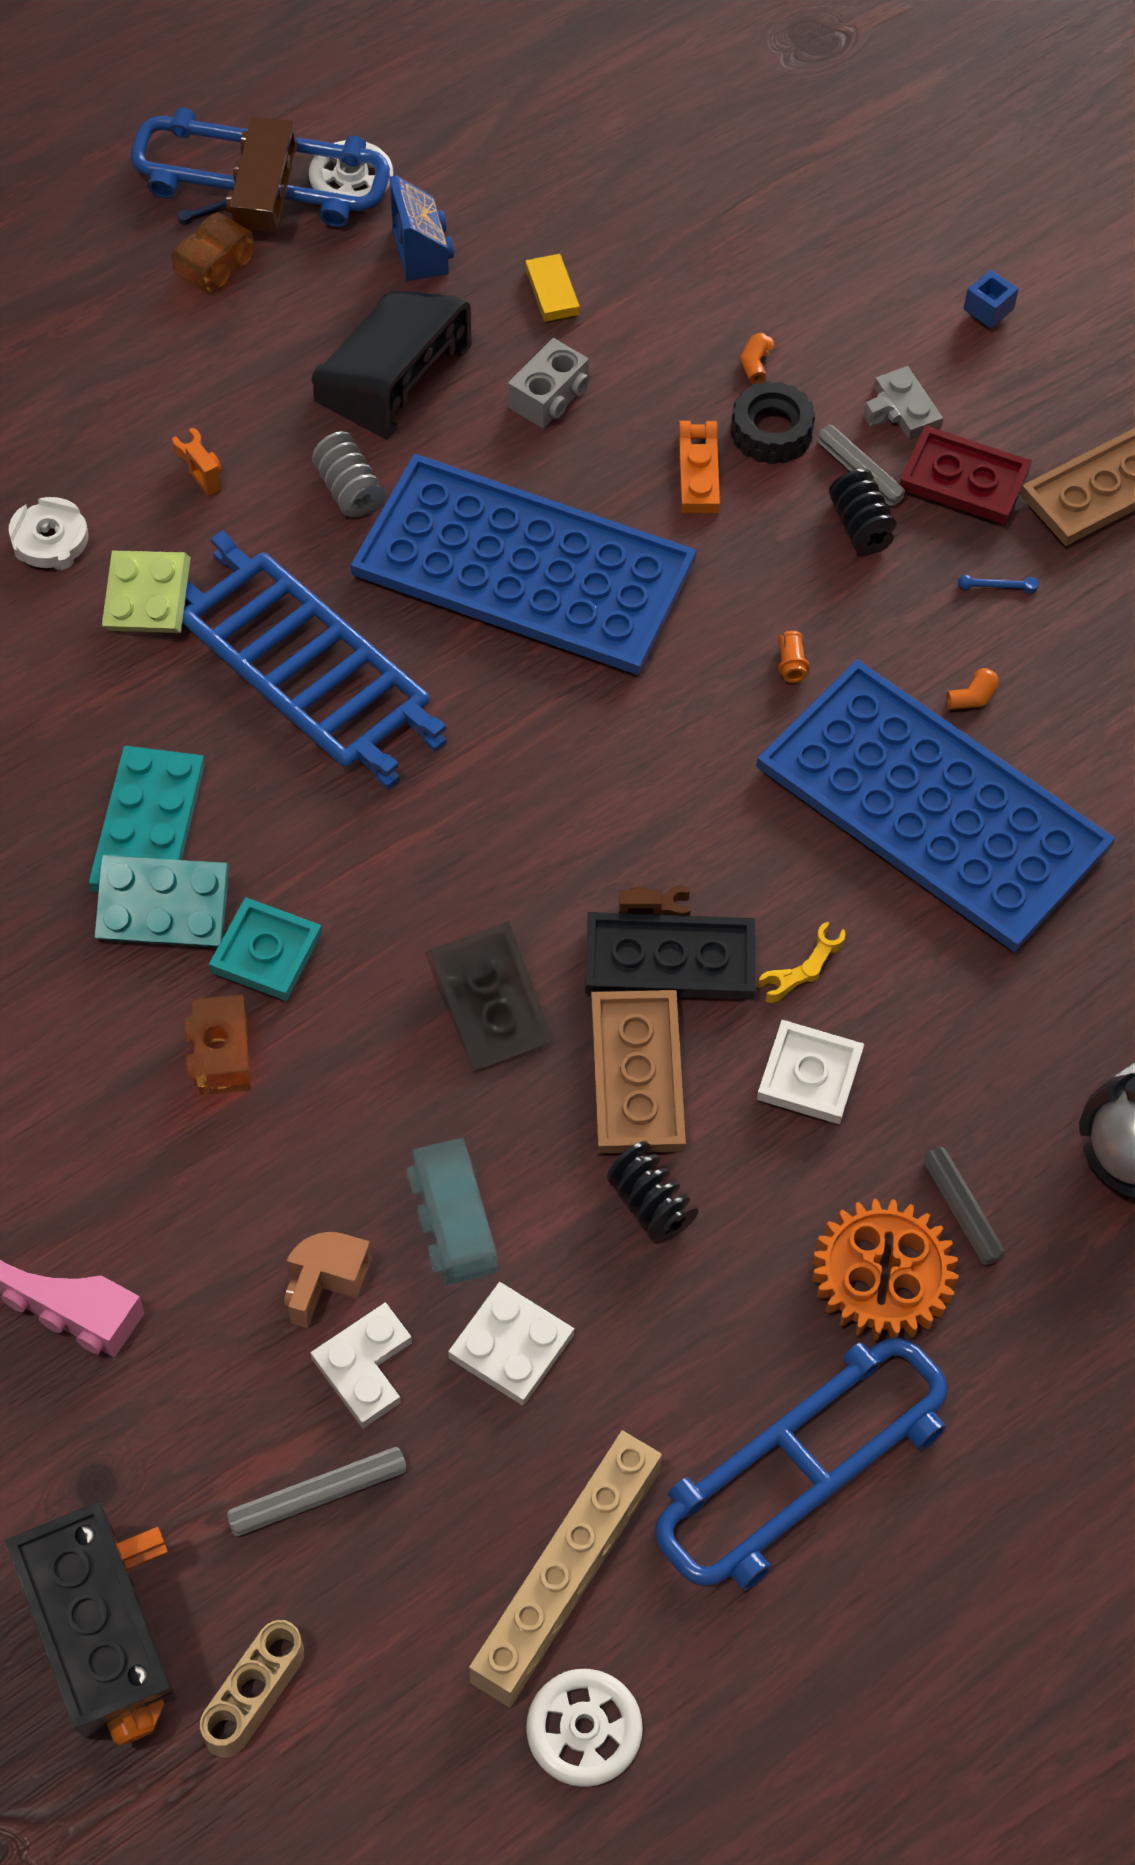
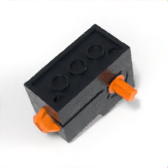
[5,1501,177,1746]

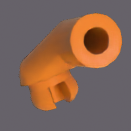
[946,668,999,710]

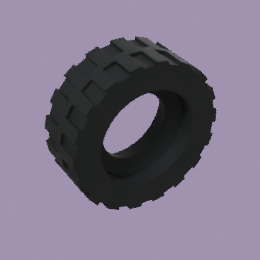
[731,381,815,464]

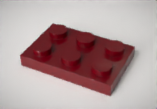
[899,425,1032,525]

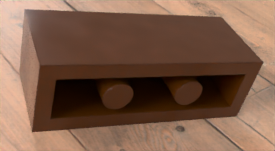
[226,117,298,233]

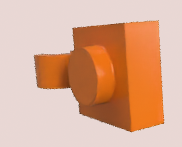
[172,428,222,497]

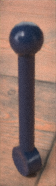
[177,199,226,225]

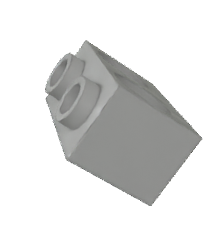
[508,338,590,429]

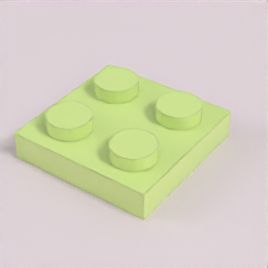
[102,551,191,633]

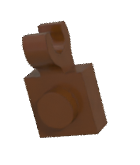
[618,885,691,916]

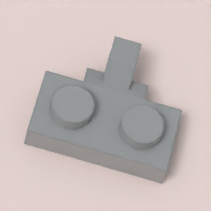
[863,366,943,440]

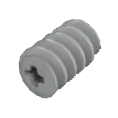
[312,431,385,517]

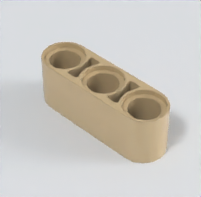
[200,1620,304,1758]

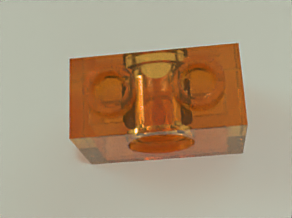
[185,995,252,1095]

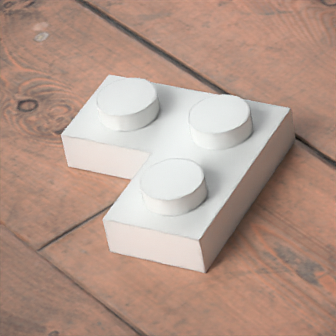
[310,1302,412,1429]

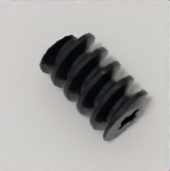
[829,469,897,555]
[607,1141,699,1242]

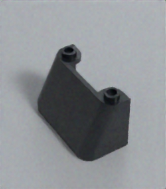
[311,290,472,440]

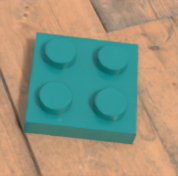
[209,897,323,1001]

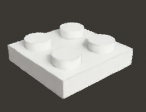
[757,1020,864,1125]
[448,1282,574,1406]

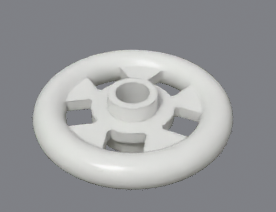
[308,140,393,197]
[526,1669,643,1787]

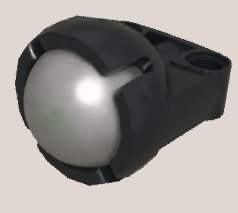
[1079,1062,1135,1197]

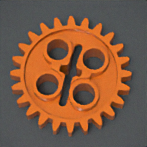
[812,1199,959,1341]

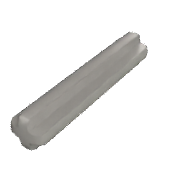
[817,424,905,507]

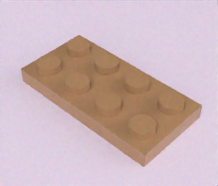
[1020,428,1135,546]
[591,990,686,1154]

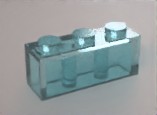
[406,1137,497,1286]

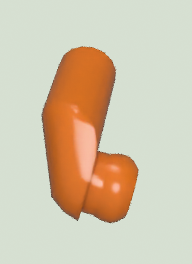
[740,333,774,385]

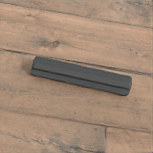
[923,1147,1005,1266]

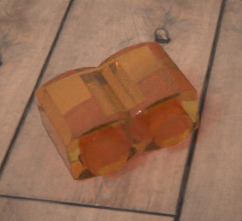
[171,212,254,293]

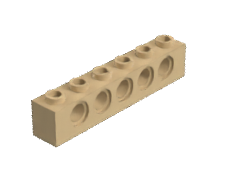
[469,1430,662,1708]

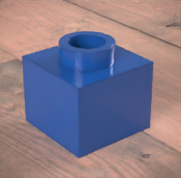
[963,270,1019,328]

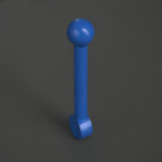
[958,575,1039,594]

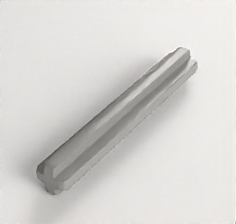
[227,1447,406,1536]

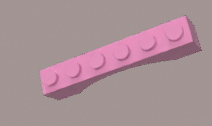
[0,1260,145,1358]

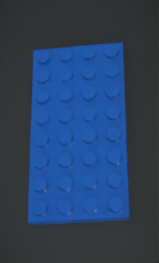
[350,454,697,675]
[756,659,1115,953]

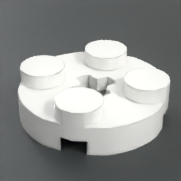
[9,497,89,570]

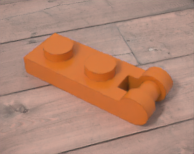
[678,420,720,513]

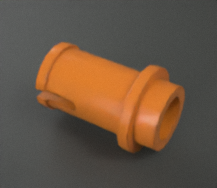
[778,630,810,683]

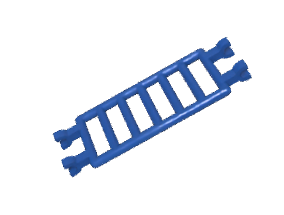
[182,530,447,790]

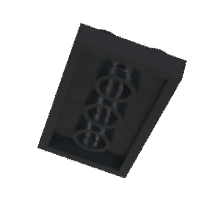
[585,912,755,1000]

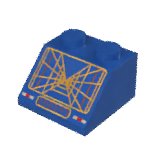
[389,175,454,281]

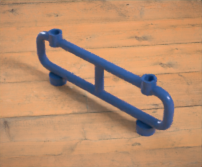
[130,107,390,227]
[655,1338,948,1592]

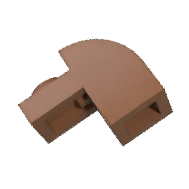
[284,1232,372,1329]

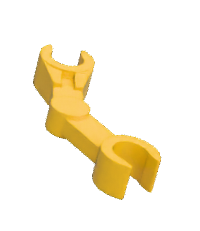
[758,922,845,1003]

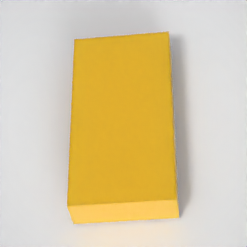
[525,254,580,322]

